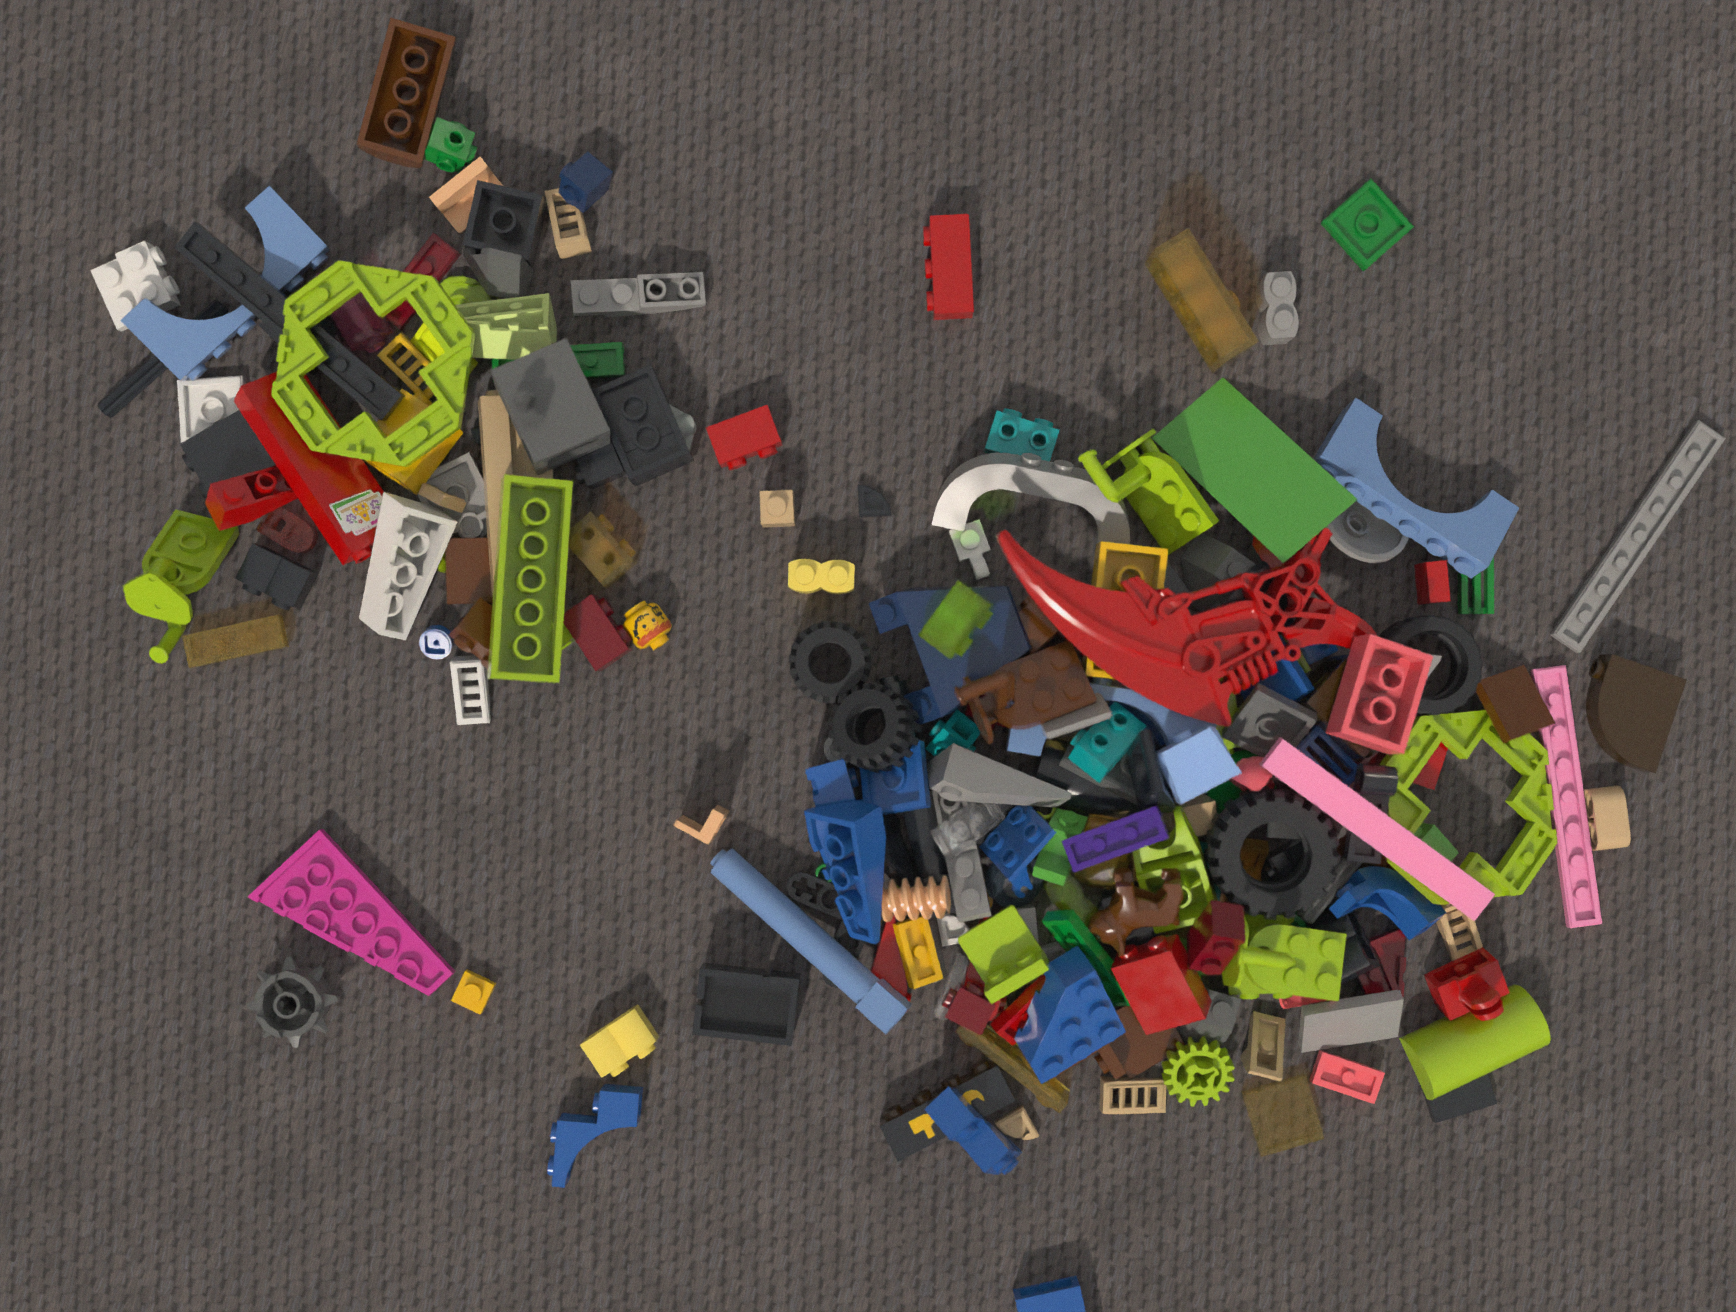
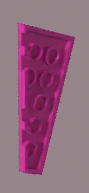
[248,829,456,996]

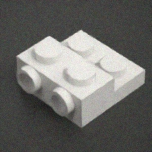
[91,241,180,332]

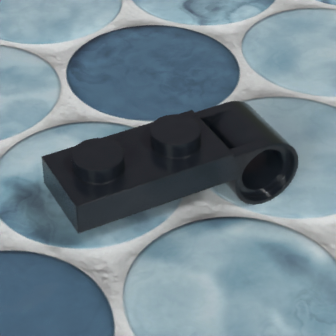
[1343,763,1398,864]

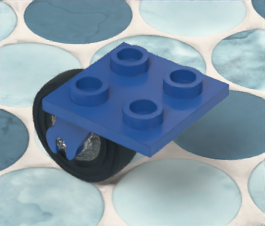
[980,805,1057,908]

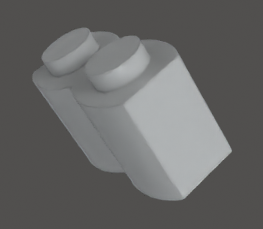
[1256,271,1299,345]

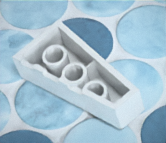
[359,492,457,640]

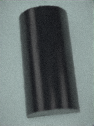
[1032,737,1163,824]

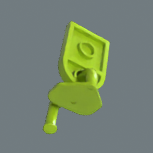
[1078,428,1219,555]
[123,509,239,664]
[1222,919,1346,1001]

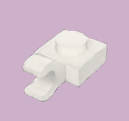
[949,520,991,580]

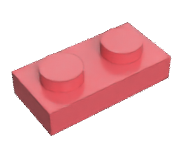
[1309,1050,1385,1104]

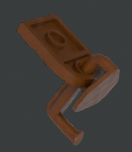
[954,640,1097,744]

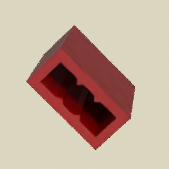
[1111,934,1212,1035]

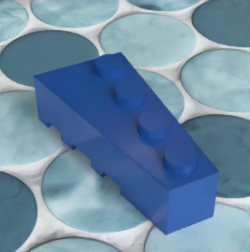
[805,759,885,882]

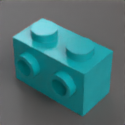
[983,408,1059,461]
[1068,701,1146,783]

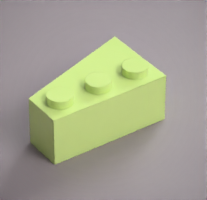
[456,293,557,360]

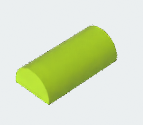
[1399,984,1551,1100]

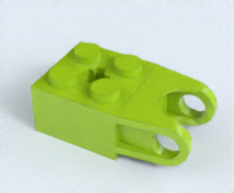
[1132,805,1218,934]

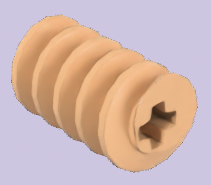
[881,875,951,922]

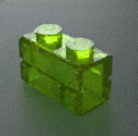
[918,580,993,659]

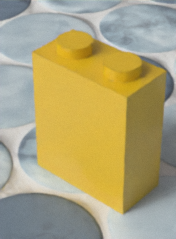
[363,389,463,495]

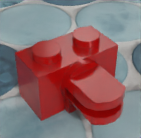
[1424,947,1510,1021]

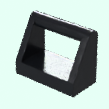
[1126,730,1175,813]

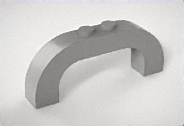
[932,453,1130,558]

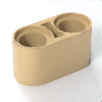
[1584,786,1631,851]

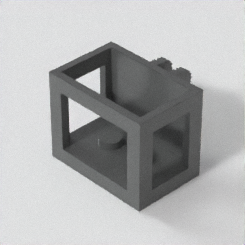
[491,338,610,476]

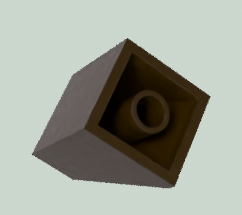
[1297,654,1376,759]

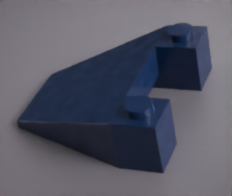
[869,586,1032,725]

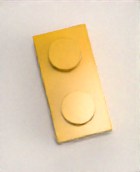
[892,914,943,989]

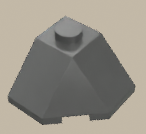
[463,248,534,300]
[1180,533,1256,612]
[1175,984,1241,1049]

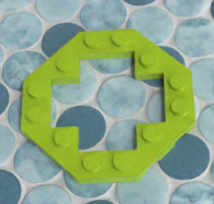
[271,260,476,467]
[1379,710,1557,905]

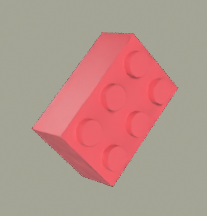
[1325,634,1433,754]

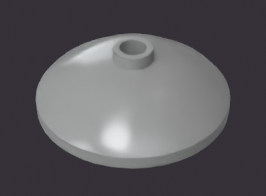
[1326,501,1409,563]

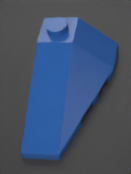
[804,800,886,944]

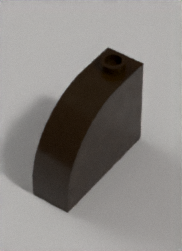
[1586,654,1687,773]

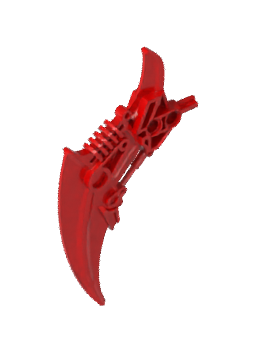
[997,527,1377,727]

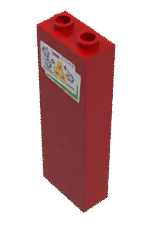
[234,372,384,565]

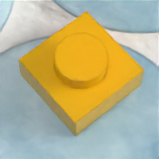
[451,969,497,1015]

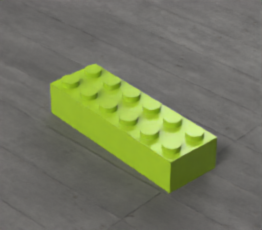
[487,474,573,683]

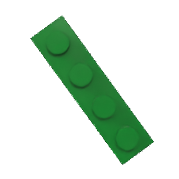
[492,342,625,383]
[1042,910,1130,1006]

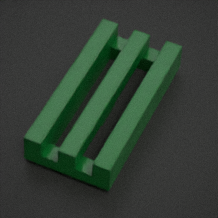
[1458,557,1494,614]

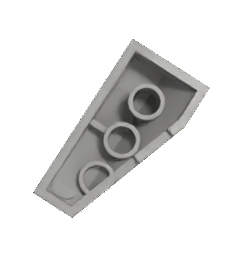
[927,744,1072,808]

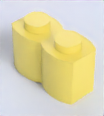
[788,559,855,594]
[580,1004,660,1078]

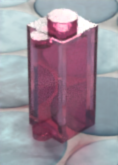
[314,271,393,352]

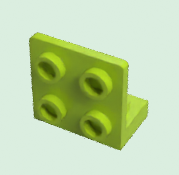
[958,905,1049,1004]

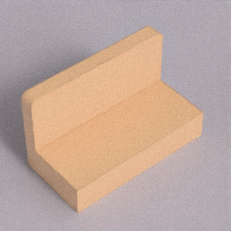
[429,157,503,234]
[674,805,729,845]

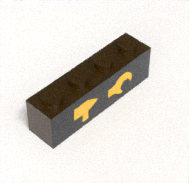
[880,1059,1015,1162]

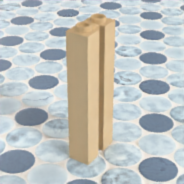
[478,390,553,597]

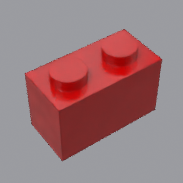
[706,405,782,470]

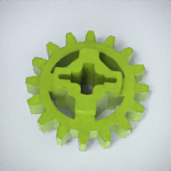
[1161,1036,1235,1107]

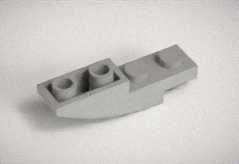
[570,272,706,317]
[932,790,992,923]

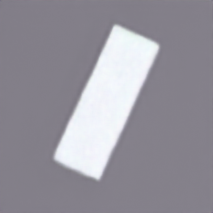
[930,802,1006,861]

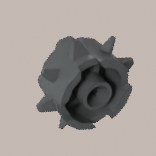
[247,956,339,1048]

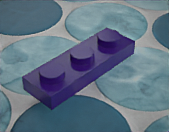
[1062,805,1170,872]

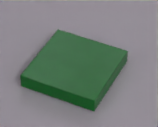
[1320,178,1414,271]

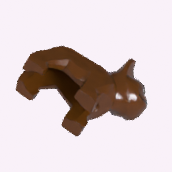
[1088,868,1183,956]

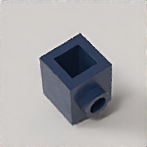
[558,151,613,213]

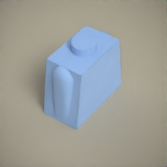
[1157,726,1242,804]

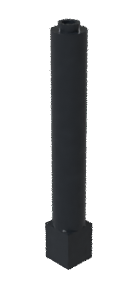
[879,675,956,918]

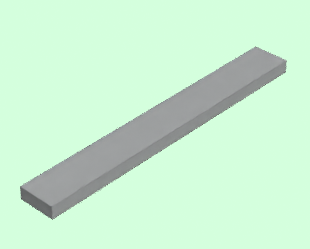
[1550,420,1726,653]

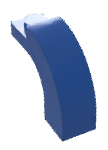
[1329,866,1447,941]

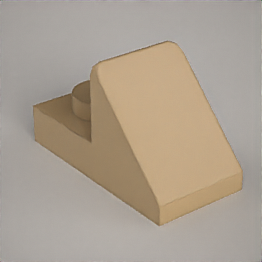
[1240,1011,1285,1081]

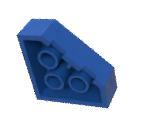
[1014,946,1126,1084]

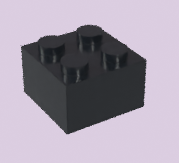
[463,180,547,268]

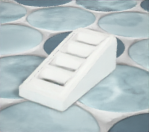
[450,655,491,725]

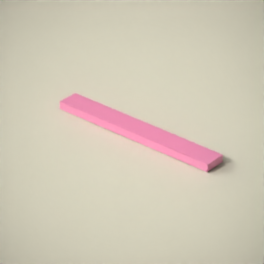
[1530,665,1602,928]
[1260,737,1495,921]

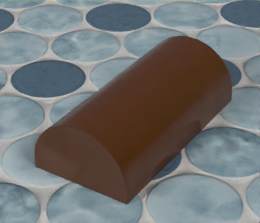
[356,18,457,168]

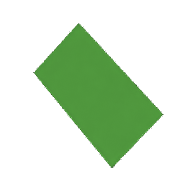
[1152,377,1358,563]

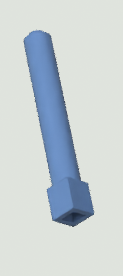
[710,848,912,1034]

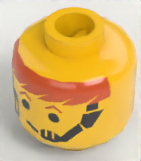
[623,600,672,651]

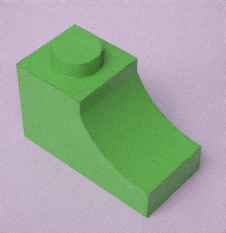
[1032,808,1088,886]

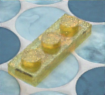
[182,615,289,668]

